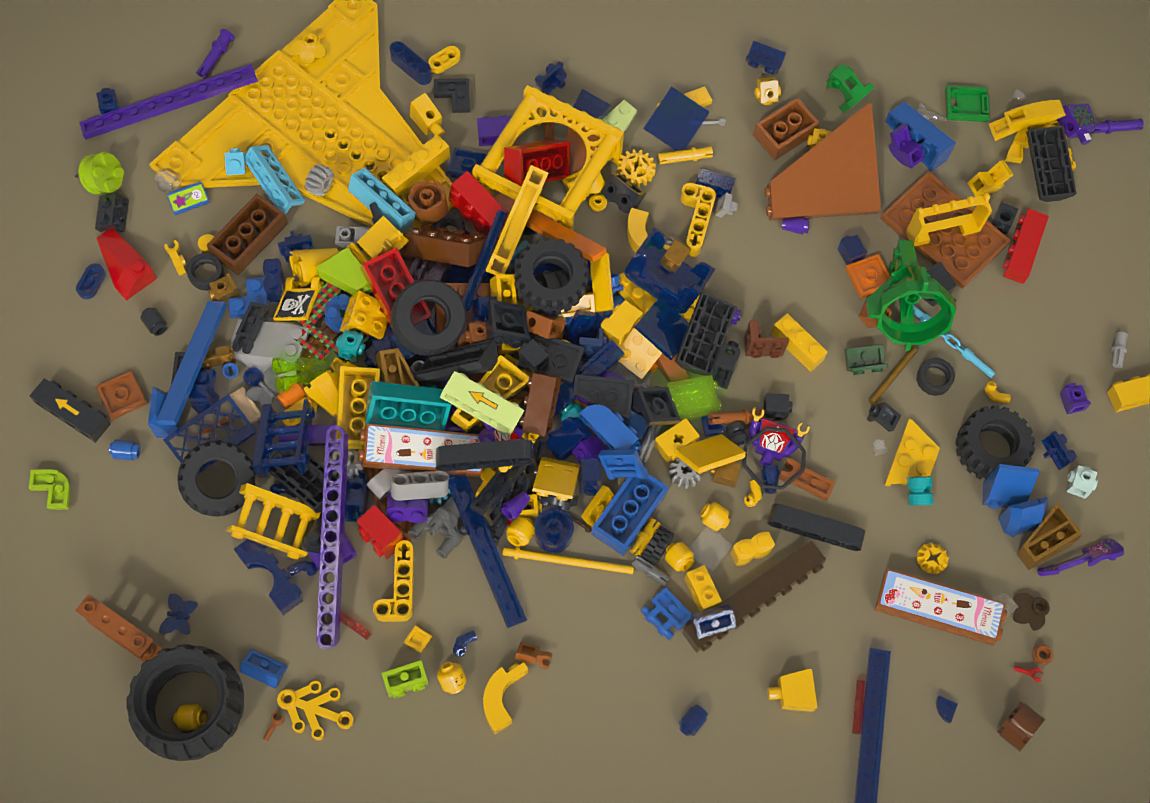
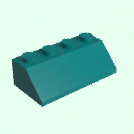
[365,381,451,431]

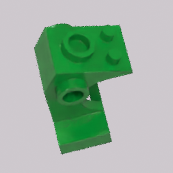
[826,64,874,112]

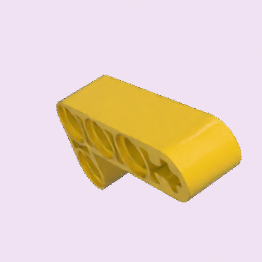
[680,183,716,257]
[373,540,414,622]

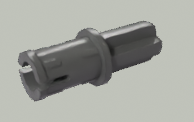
[632,556,671,586]

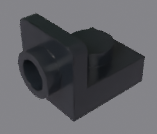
[866,402,901,432]

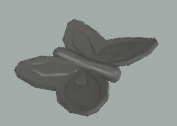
[245,367,287,410]

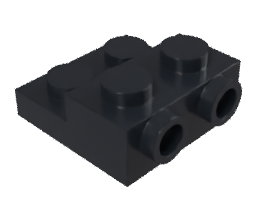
[486,300,529,348]
[632,386,681,426]

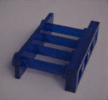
[252,399,315,478]

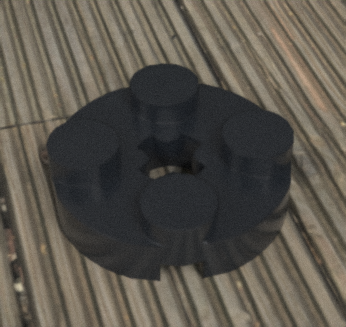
[538,494,578,510]

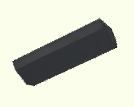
[1026,126,1077,202]
[675,292,736,377]
[415,339,498,384]
[263,439,339,513]

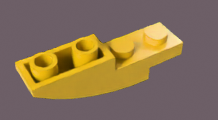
[989,100,1066,141]

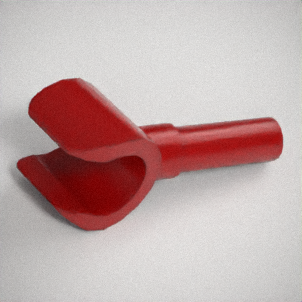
[1013,666,1044,682]

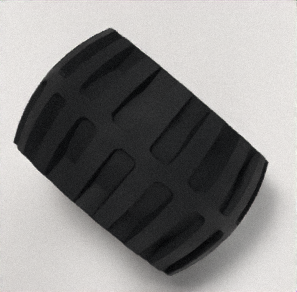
[126,644,244,761]

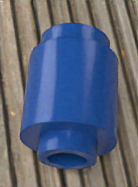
[109,439,140,461]

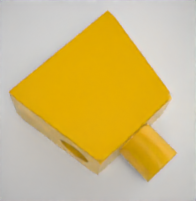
[410,93,445,137]
[767,669,818,712]

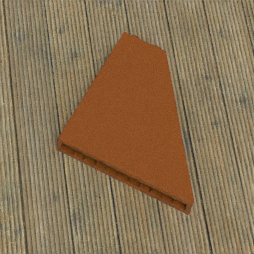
[765,103,881,221]

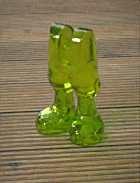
[272,357,328,394]

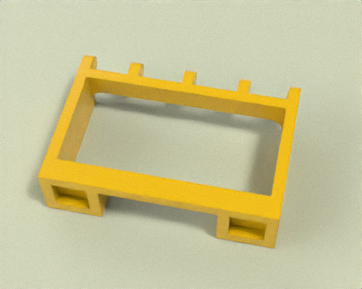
[906,192,992,247]

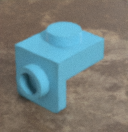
[225,148,246,175]

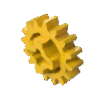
[617,149,656,188]

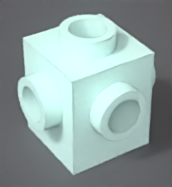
[1067,465,1098,499]

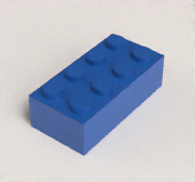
[591,474,669,556]

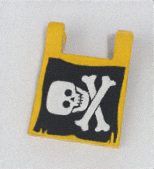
[273,276,324,321]

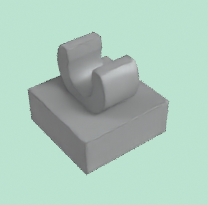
[715,193,738,218]

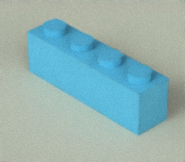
[348,168,416,233]

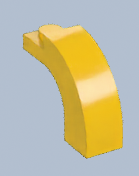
[627,208,670,260]
[483,662,528,734]

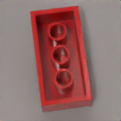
[504,139,570,186]
[448,171,509,247]
[360,247,432,328]

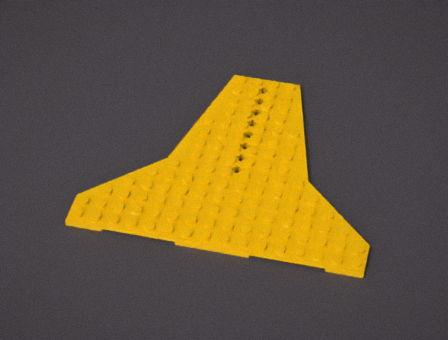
[149,0,453,234]

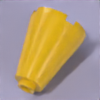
[289,248,341,287]

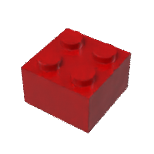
[357,505,404,560]

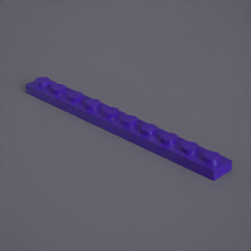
[79,64,258,140]

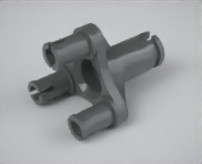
[408,488,472,559]

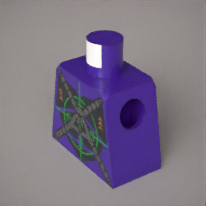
[1057,103,1097,145]

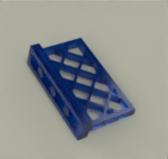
[163,394,257,474]

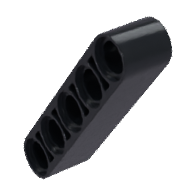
[436,439,533,472]
[768,503,865,551]

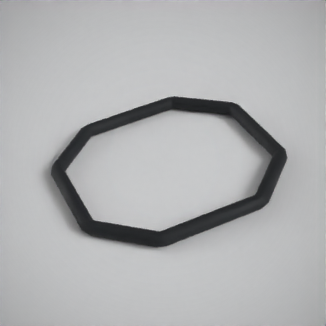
[742,427,806,490]

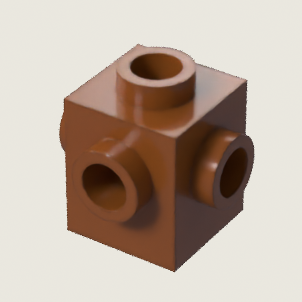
[464,320,487,345]

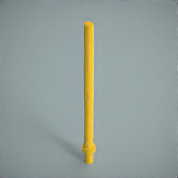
[503,547,634,574]

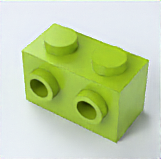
[381,660,429,699]

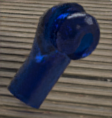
[287,560,318,577]
[453,631,478,657]

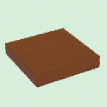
[96,370,148,420]

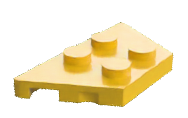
[884,419,940,486]

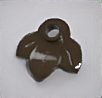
[1013,593,1050,631]

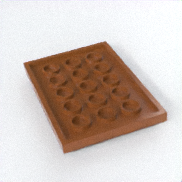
[880,171,1011,289]

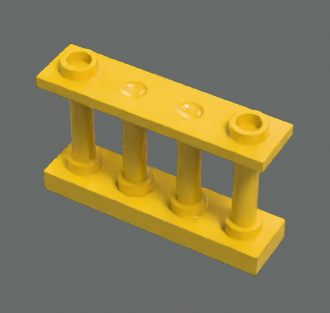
[226,483,321,559]

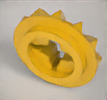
[917,542,949,574]

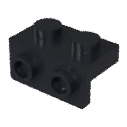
[95,192,129,232]

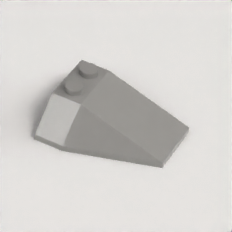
[229,317,316,385]

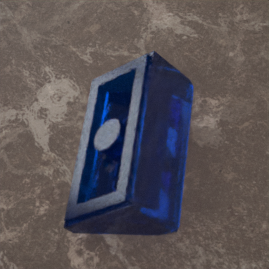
[691,605,737,639]

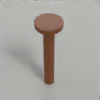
[197,414,232,437]

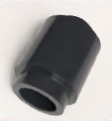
[140,308,168,336]

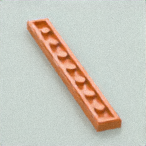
[493,193,606,262]

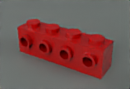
[1002,208,1049,284]

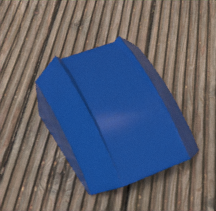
[148,387,180,438]
[998,497,1048,538]

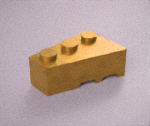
[375,348,419,386]
[1017,503,1082,570]

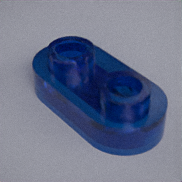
[76,263,106,299]

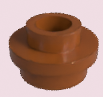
[1032,645,1053,665]

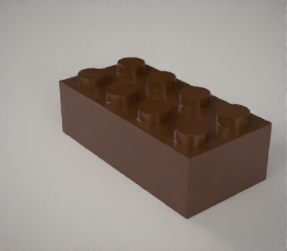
[207,193,288,276]
[403,225,488,267]

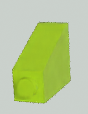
[316,247,372,295]

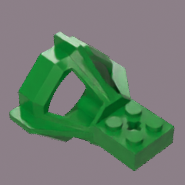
[866,240,957,351]

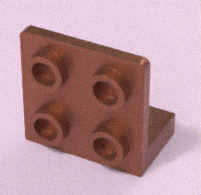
[744,320,789,358]

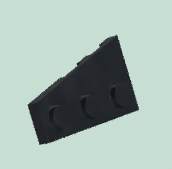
[573,374,634,420]

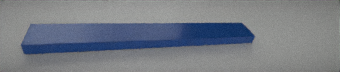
[156,301,227,425]

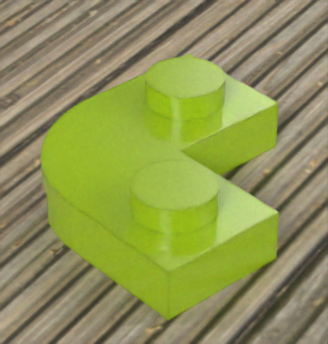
[29,469,71,510]

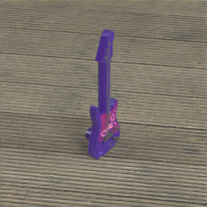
[1037,538,1124,576]

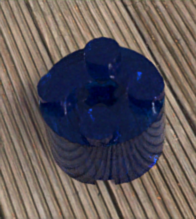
[534,508,574,553]

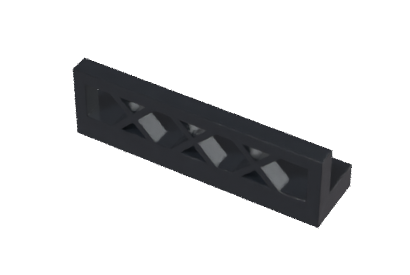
[469,457,538,527]

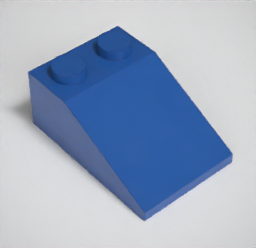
[982,464,1039,509]

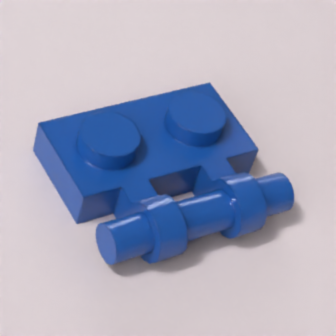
[641,587,693,640]

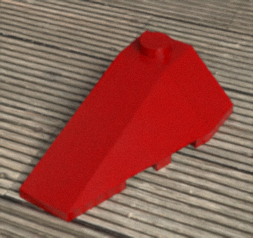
[96,229,157,301]

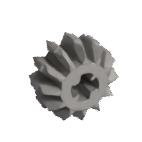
[305,164,334,196]
[669,457,702,489]

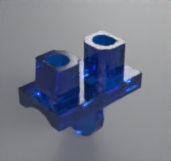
[535,61,567,95]
[278,230,314,262]
[1042,431,1077,470]

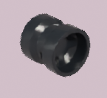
[725,421,750,446]

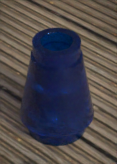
[761,465,780,494]

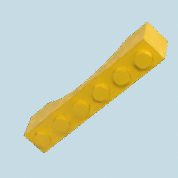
[485,165,548,275]

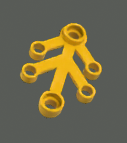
[277,681,354,740]

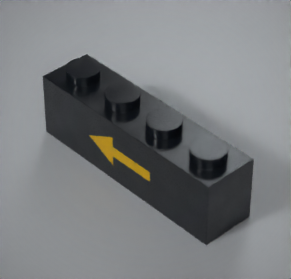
[29,378,110,443]

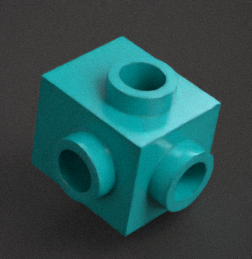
[336,330,366,363]

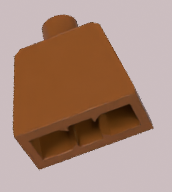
[526,310,567,339]

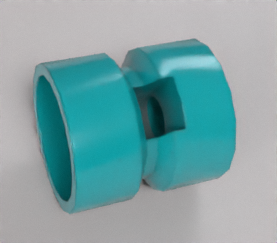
[906,476,934,505]

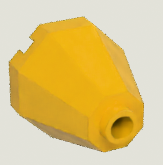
[303,368,339,417]

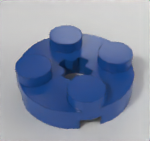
[324,294,350,333]

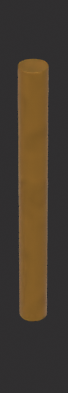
[868,347,918,405]

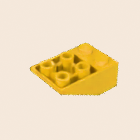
[532,457,581,501]

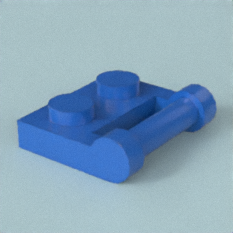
[598,449,648,480]

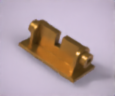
[200,345,237,371]

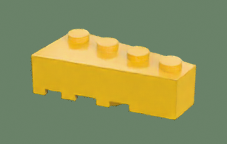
[451,355,529,432]

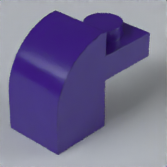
[889,124,924,168]

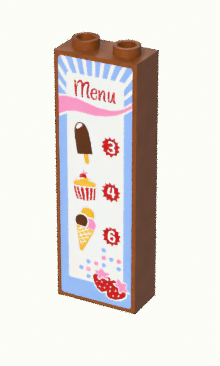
[358,424,483,478]
[875,568,1007,646]

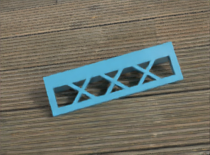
[244,145,305,214]

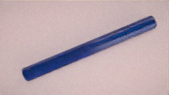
[462,210,507,311]

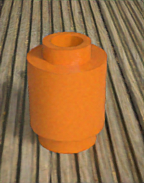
[276,381,306,408]

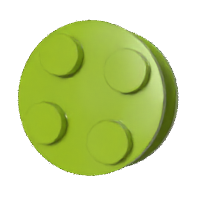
[75,152,124,195]

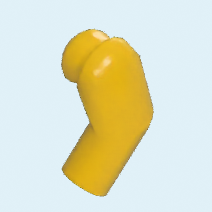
[984,381,1011,403]
[744,480,762,507]

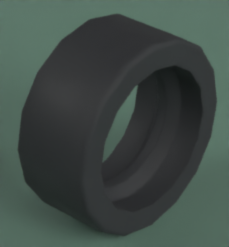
[186,253,224,291]
[916,358,955,396]

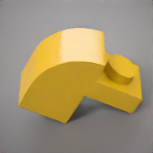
[967,160,1013,197]

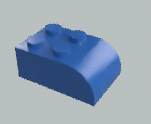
[579,405,639,450]

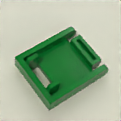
[945,85,990,122]

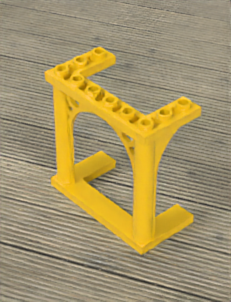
[472,85,624,231]

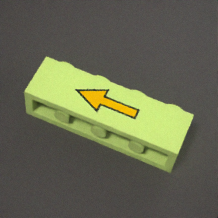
[440,371,524,437]

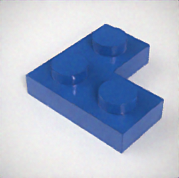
[229,277,269,319]

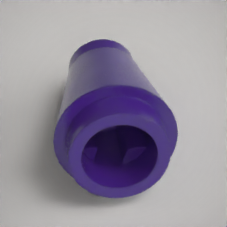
[782,217,809,235]
[501,491,530,520]

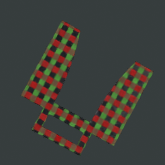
[294,282,371,361]

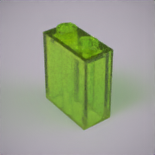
[665,375,722,422]

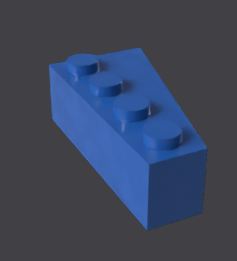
[885,102,956,171]

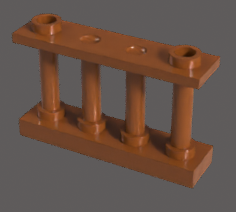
[75,594,163,662]

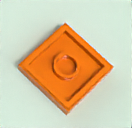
[845,254,890,299]

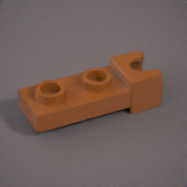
[778,458,836,501]

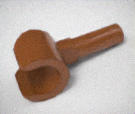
[263,711,284,741]

